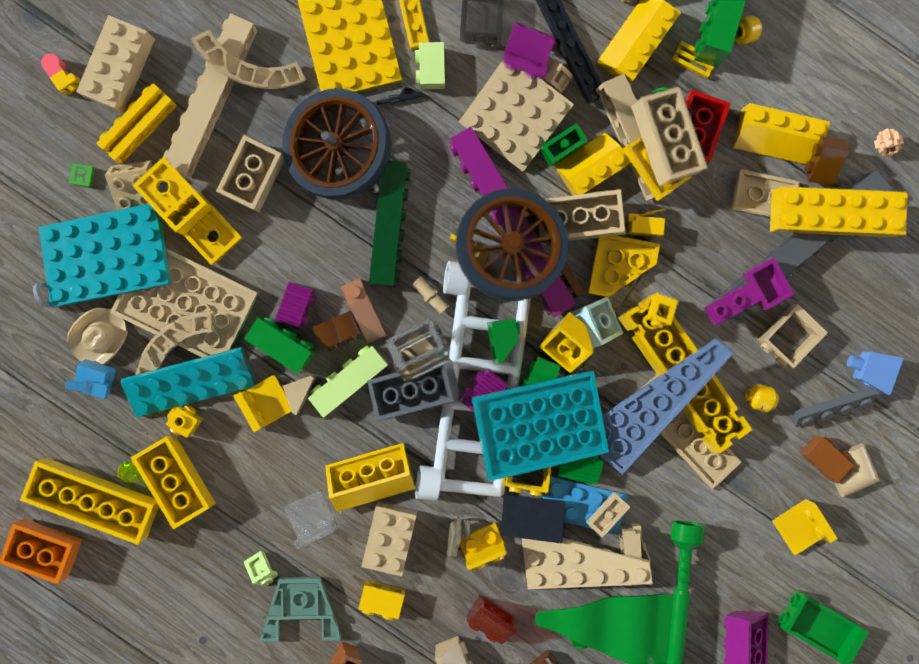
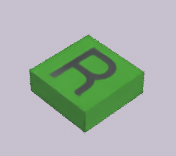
[69,163,95,188]

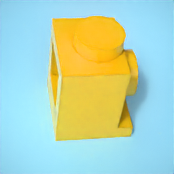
[646,294,678,328]

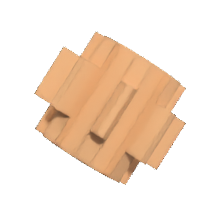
[874,129,904,156]

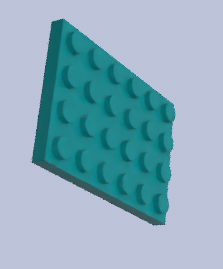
[38,204,171,308]
[472,371,609,481]

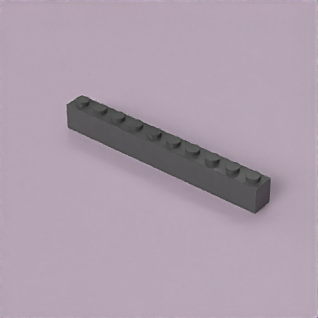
[712,170,892,320]

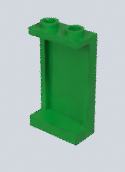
[777,590,869,664]

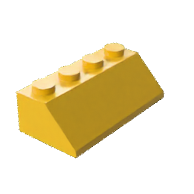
[596,0,681,84]
[733,103,830,165]
[325,443,416,512]

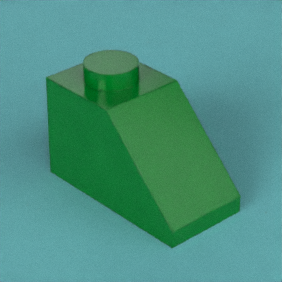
[487,318,520,364]

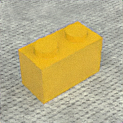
[358,580,406,620]

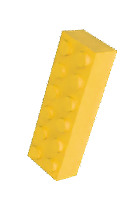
[770,187,908,237]
[20,458,159,545]

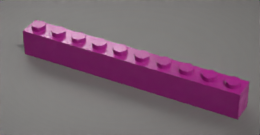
[449,126,576,318]

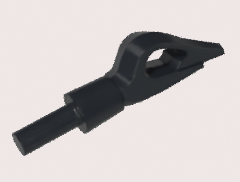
[376,87,425,105]

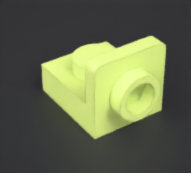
[244,551,278,586]

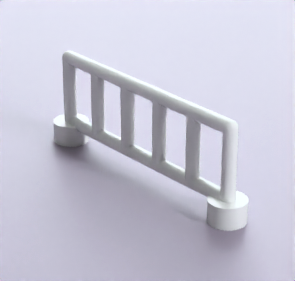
[415,261,531,501]

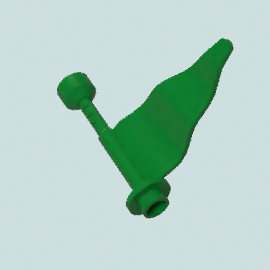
[535,520,706,664]

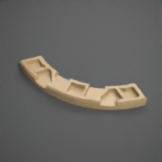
[191,30,307,90]
[136,311,215,375]

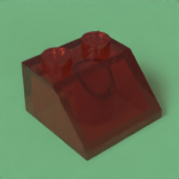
[467,596,517,644]

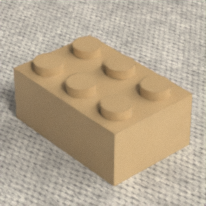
[216,135,284,213]
[361,502,417,577]

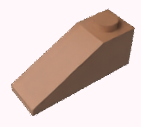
[341,278,386,343]

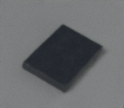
[500,494,566,544]

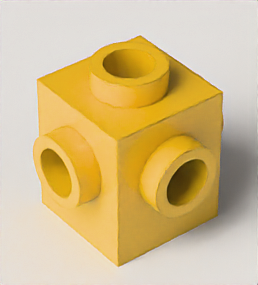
[166,405,204,438]

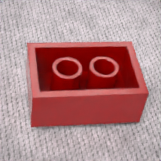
[684,90,731,165]

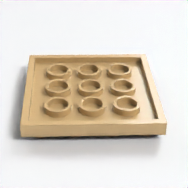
[459,62,574,172]

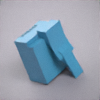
[65,359,116,399]

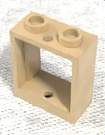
[757,304,828,368]

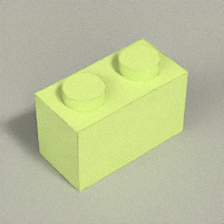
[415,42,445,90]

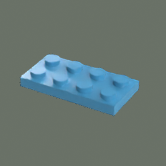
[542,475,628,535]

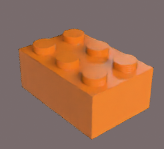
[0,519,82,584]

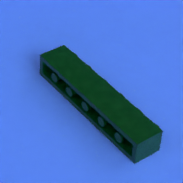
[369,160,411,287]

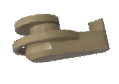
[447,517,470,557]

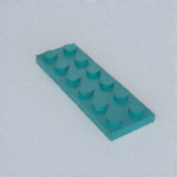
[120,347,255,418]

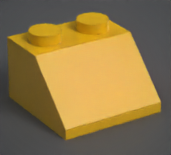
[539,312,593,373]

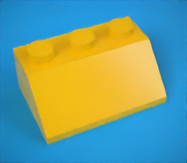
[554,133,631,195]

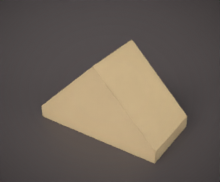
[283,375,317,415]

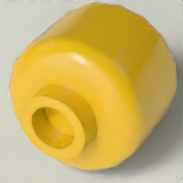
[734,15,762,45]
[745,384,779,413]

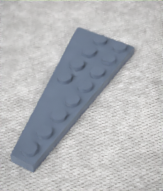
[599,338,734,475]

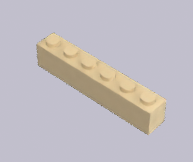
[596,74,654,201]

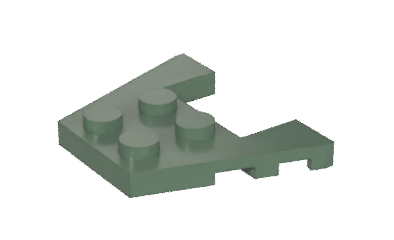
[260,577,341,642]

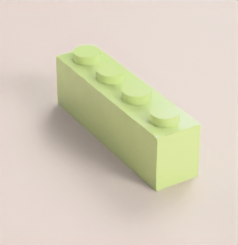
[308,346,389,418]

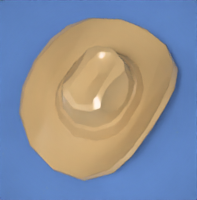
[67,308,128,365]

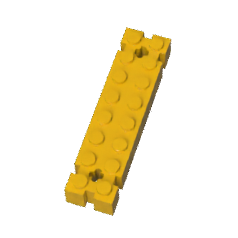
[618,292,752,454]

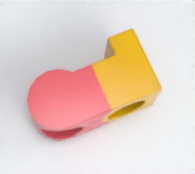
[41,53,81,96]

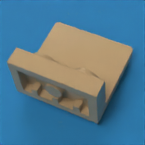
[105,160,153,210]

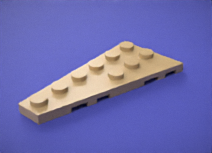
[522,538,653,589]

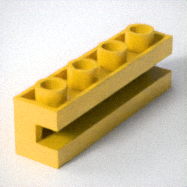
[96,83,178,164]

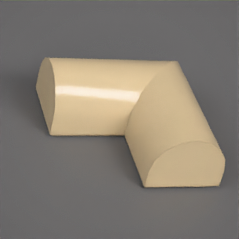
[834,443,880,497]

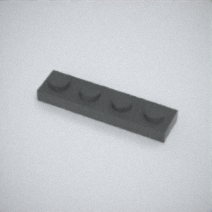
[792,387,877,427]

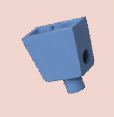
[847,352,904,395]

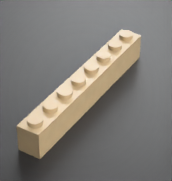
[163,13,258,178]

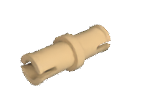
[412,276,449,315]

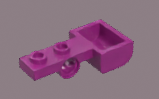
[704,257,795,326]

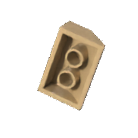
[435,636,473,664]

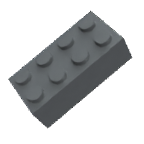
[367,359,461,421]

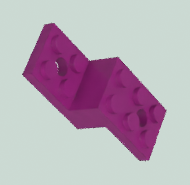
[502,21,555,80]

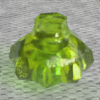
[116,460,142,483]

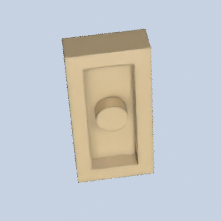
[586,492,630,538]

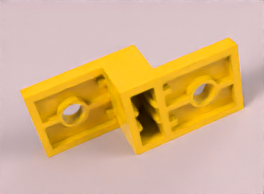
[132,157,243,266]

